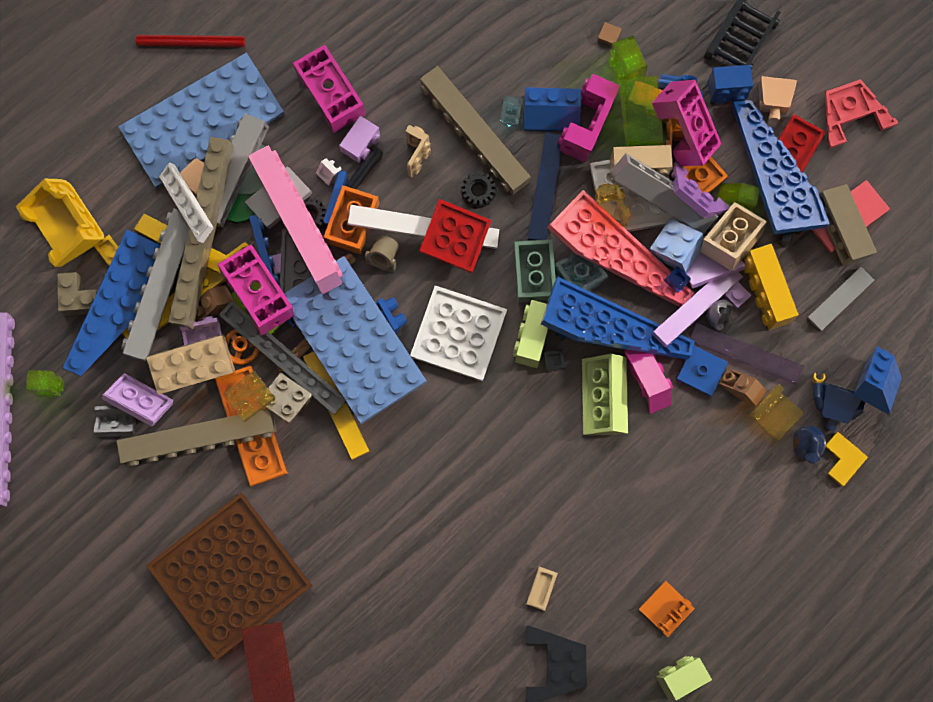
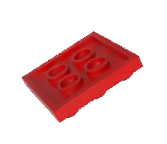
[419,199,492,273]

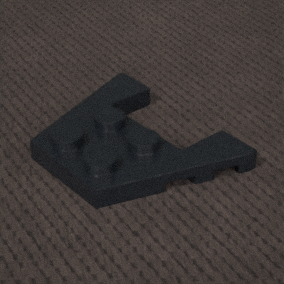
[526,626,587,702]

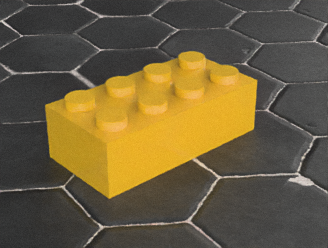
[743,244,799,330]

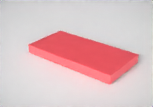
[811,180,890,253]

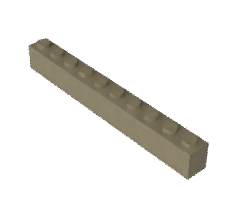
[168,137,234,330]

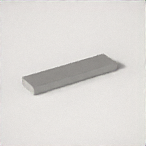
[807,267,874,332]

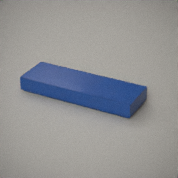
[323,170,348,228]

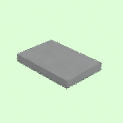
[245,166,312,229]

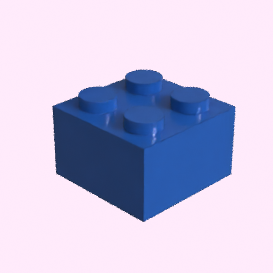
[707,65,753,104]

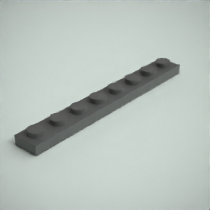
[219,301,347,415]

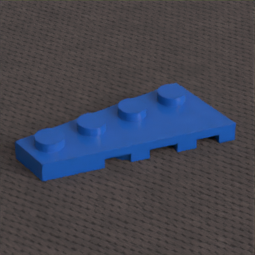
[249,215,279,285]

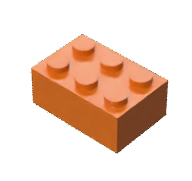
[324,185,380,255]

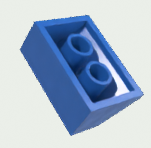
[524,87,581,132]
[854,347,902,415]

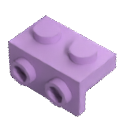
[180,316,222,345]

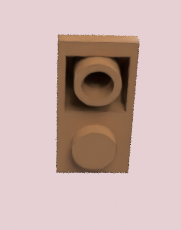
[195,285,234,322]
[718,368,767,406]

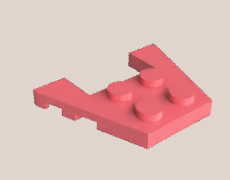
[825,79,898,149]

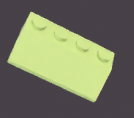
[582,354,628,435]

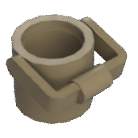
[365,235,399,273]

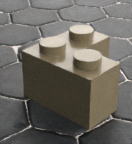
[57,272,98,316]

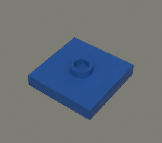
[676,346,728,397]

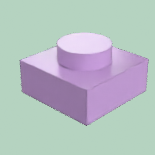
[723,282,751,309]

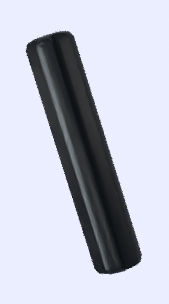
[345,147,383,189]

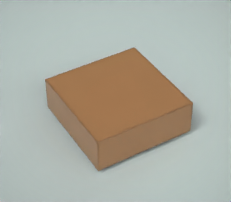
[598,22,622,47]

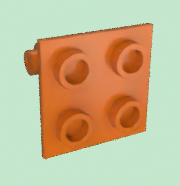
[666,118,685,164]
[639,581,695,637]

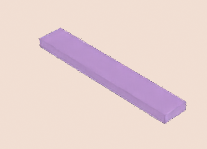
[652,272,743,348]

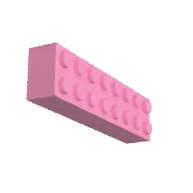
[248,145,343,295]

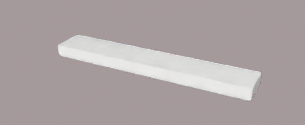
[159,162,214,243]

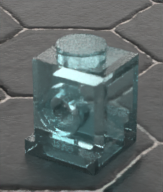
[500,96,523,127]

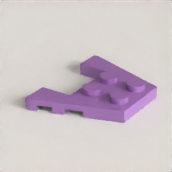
[671,161,730,218]

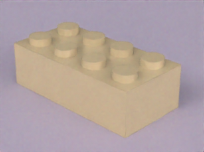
[146,334,235,395]

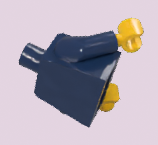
[812,373,867,431]

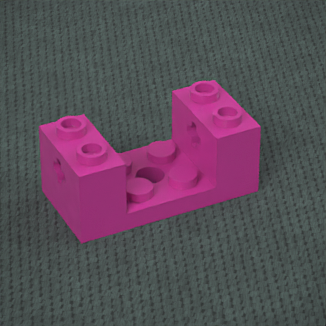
[293,45,365,133]
[558,74,620,163]
[652,80,721,166]
[218,245,294,336]

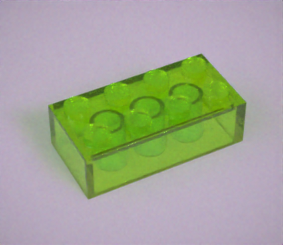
[619,75,665,147]

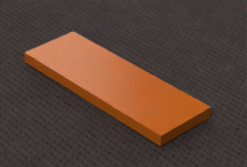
[215,366,288,487]

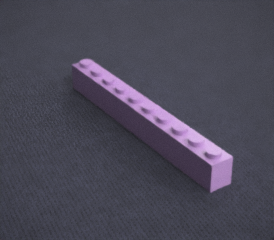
[0,313,15,507]

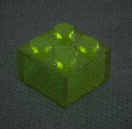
[608,35,648,90]

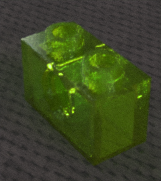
[26,370,64,397]

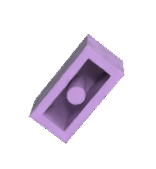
[339,116,380,163]

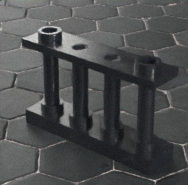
[704,0,781,70]

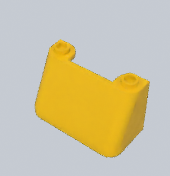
[16,178,104,267]

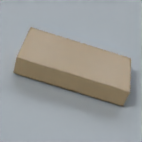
[526,567,558,611]

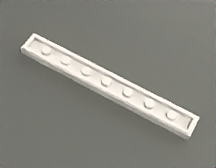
[347,205,499,249]

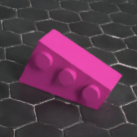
[625,349,673,414]

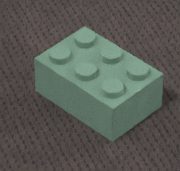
[514,240,556,303]

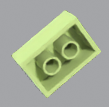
[513,300,548,368]
[656,656,712,700]

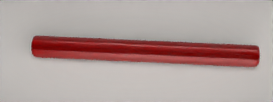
[135,35,245,47]

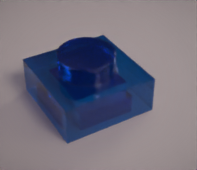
[664,266,691,293]

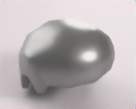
[707,300,733,331]

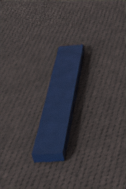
[527,132,561,241]

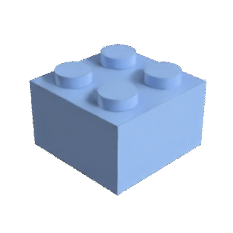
[650,218,704,273]

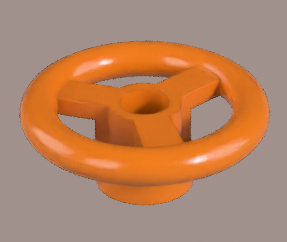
[225,329,260,365]

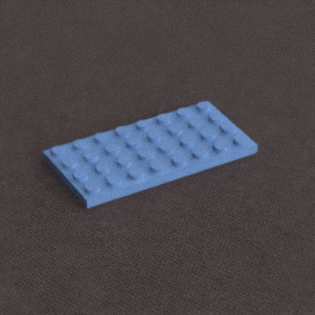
[118,53,285,189]
[284,256,427,424]

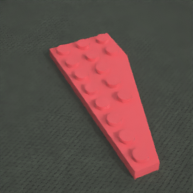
[547,190,694,307]

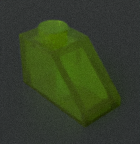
[716,183,760,212]

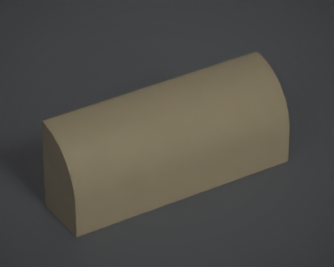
[819,184,877,266]

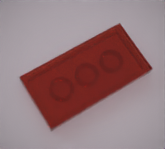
[242,621,295,702]

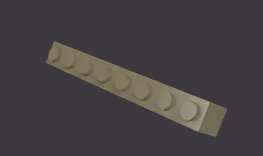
[420,66,531,196]
[117,409,277,467]

